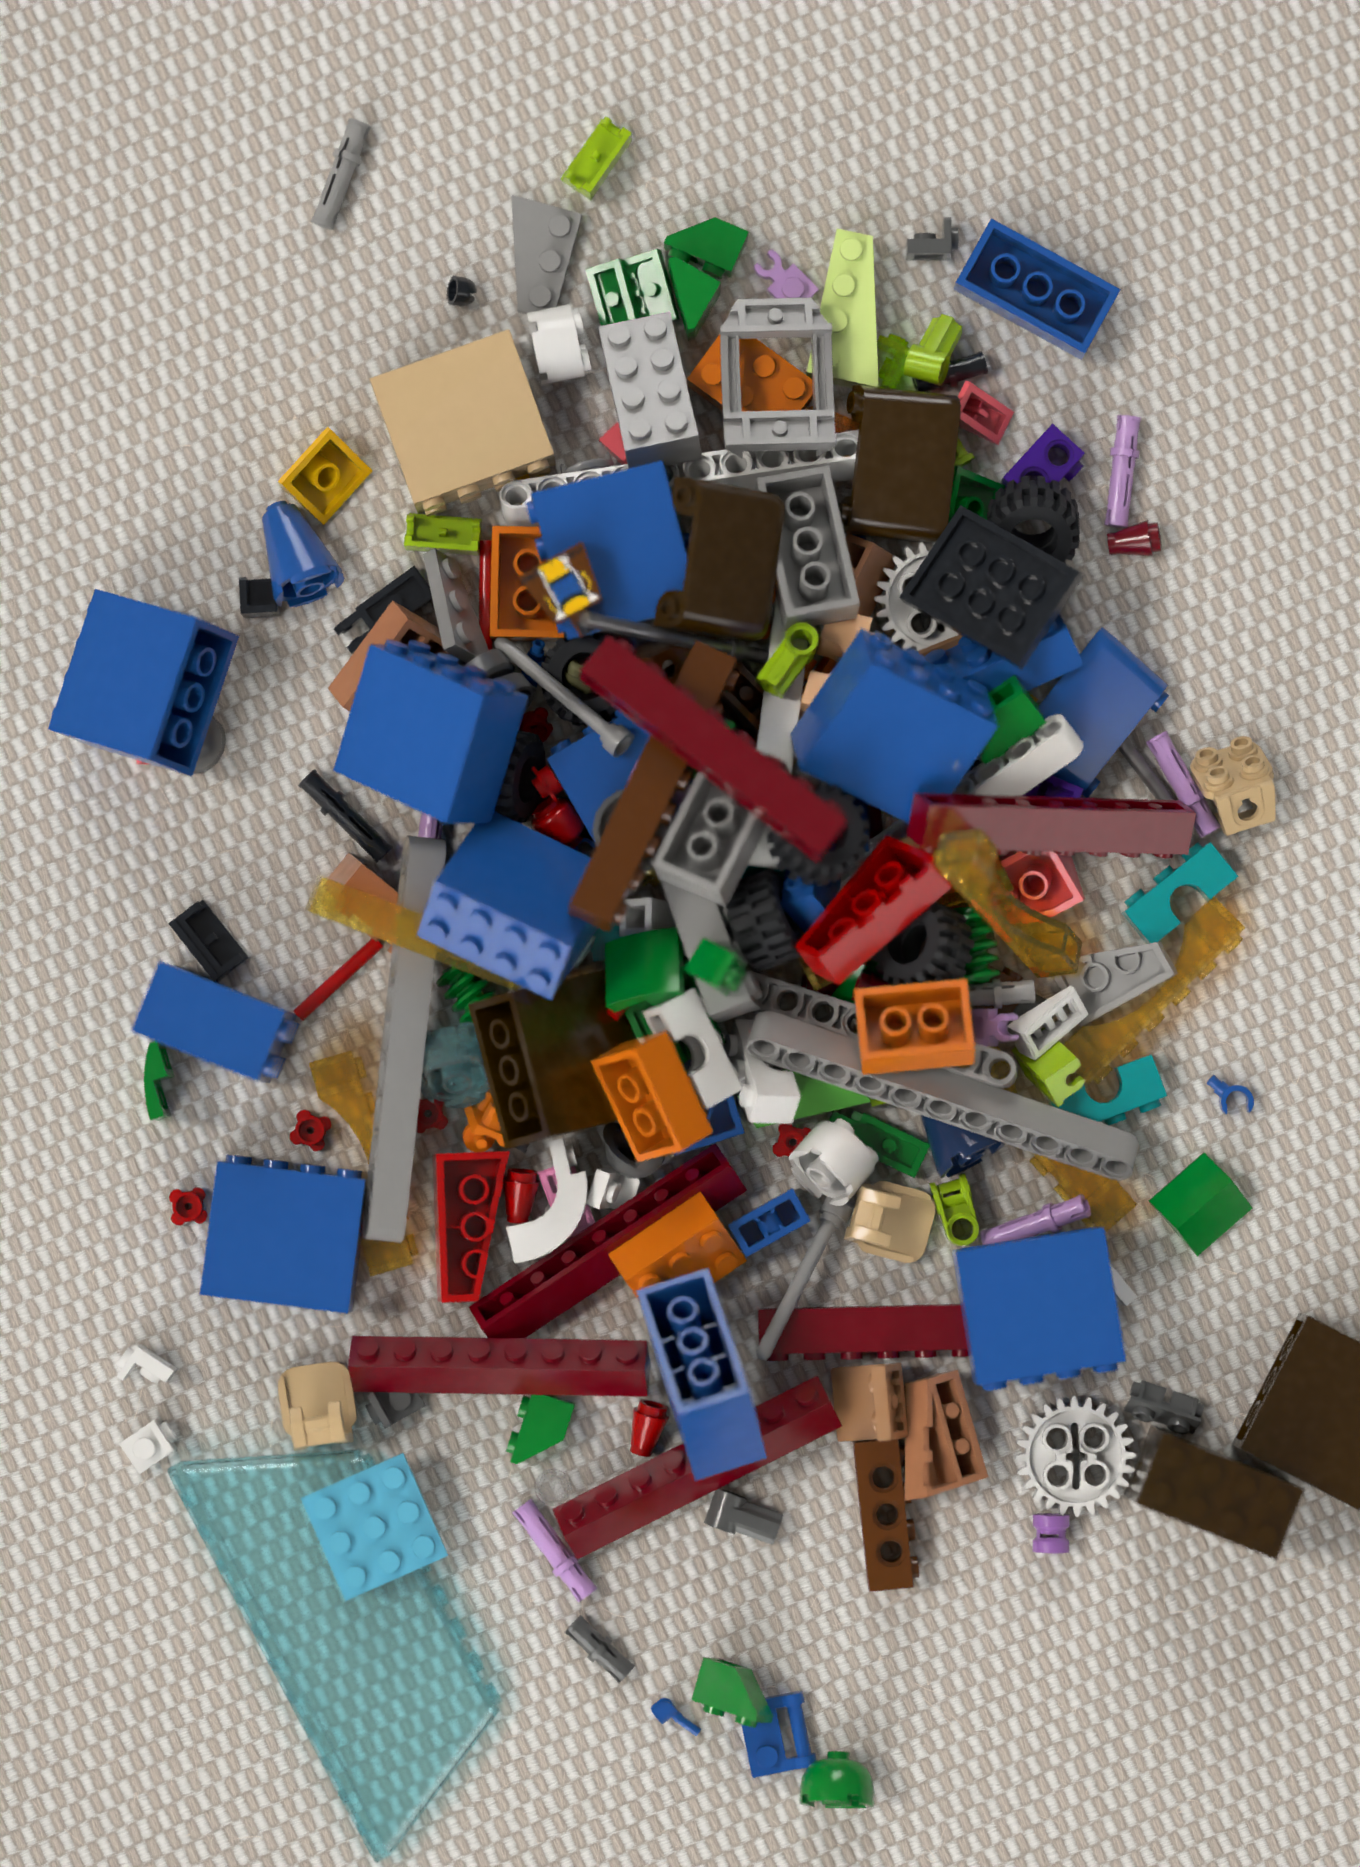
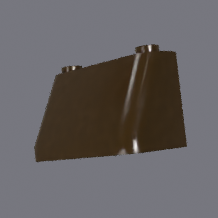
[838,385,961,543]
[653,477,785,642]

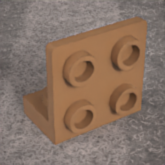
[831,1362,908,1442]

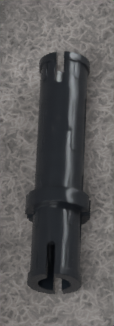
[298,769,393,863]

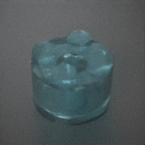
[421,1022,490,1108]

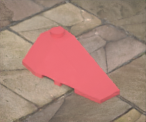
[936,850,1085,925]

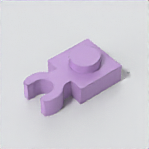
[754,250,819,298]
[970,1009,1019,1046]

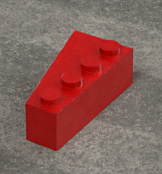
[794,835,956,985]
[432,1151,510,1303]

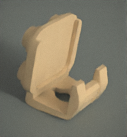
[1190,736,1276,836]
[843,1181,935,1263]
[278,1361,357,1451]

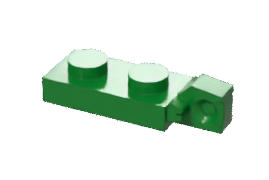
[828,1110,930,1178]

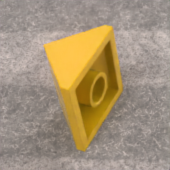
[278,427,372,525]

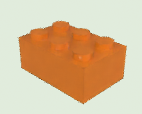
[687,334,813,412]
[490,526,565,642]
[854,979,975,1075]
[591,1030,713,1162]
[608,1192,747,1300]

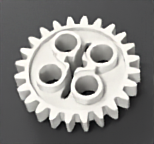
[874,542,959,651]
[1015,1395,1136,1517]

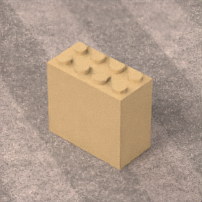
[369,329,556,516]

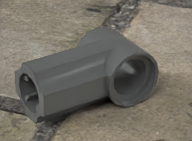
[704,1488,783,1545]

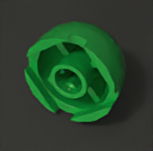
[799,1751,874,1809]

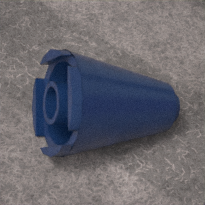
[920,1114,1005,1178]

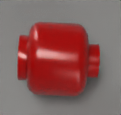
[531,796,585,849]

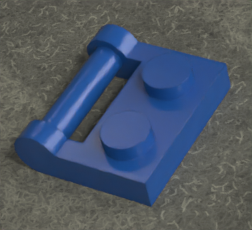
[741,1691,817,1778]

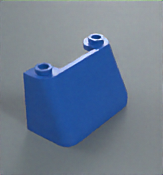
[1039,627,1169,798]

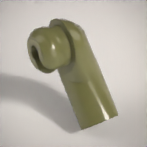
[564,659,594,695]

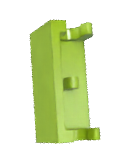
[561,117,632,200]
[404,513,482,556]
[1011,1028,1085,1107]

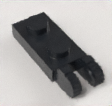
[334,566,432,654]

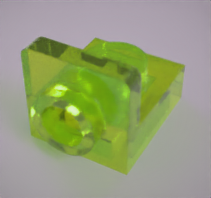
[877,334,910,389]

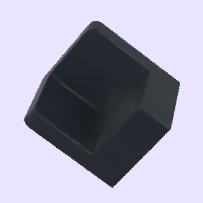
[239,577,281,618]

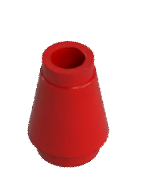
[503,1168,540,1224]
[630,1399,669,1457]

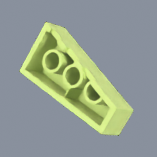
[806,229,879,388]

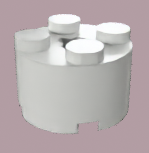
[526,304,591,385]
[789,1119,879,1206]

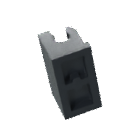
[168,900,249,983]

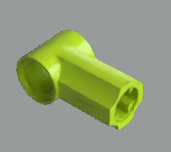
[904,314,962,386]
[756,623,818,698]

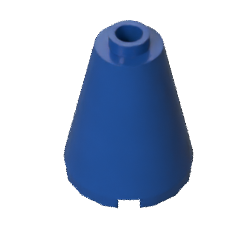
[262,501,345,607]

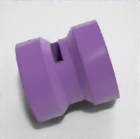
[1032,1513,1070,1553]

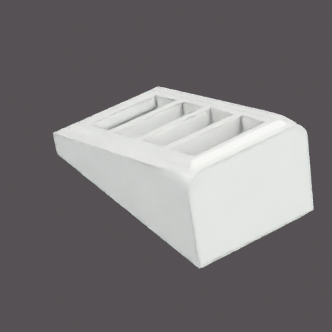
[1007,985,1089,1061]

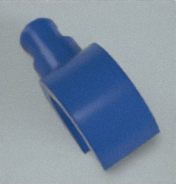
[521,639,546,687]
[1206,1075,1254,1114]

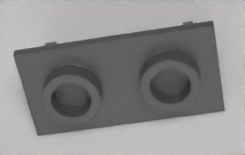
[1123,1380,1204,1434]

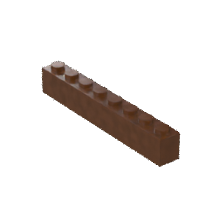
[568,640,740,933]

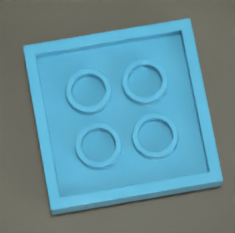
[301,1452,448,1601]

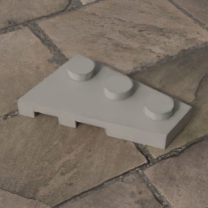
[511,195,582,314]
[423,548,489,663]
[1046,941,1178,1027]

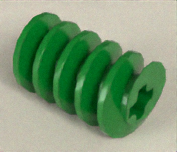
[953,907,1000,984]
[436,958,497,1038]

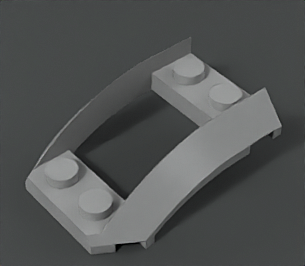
[720,297,837,458]

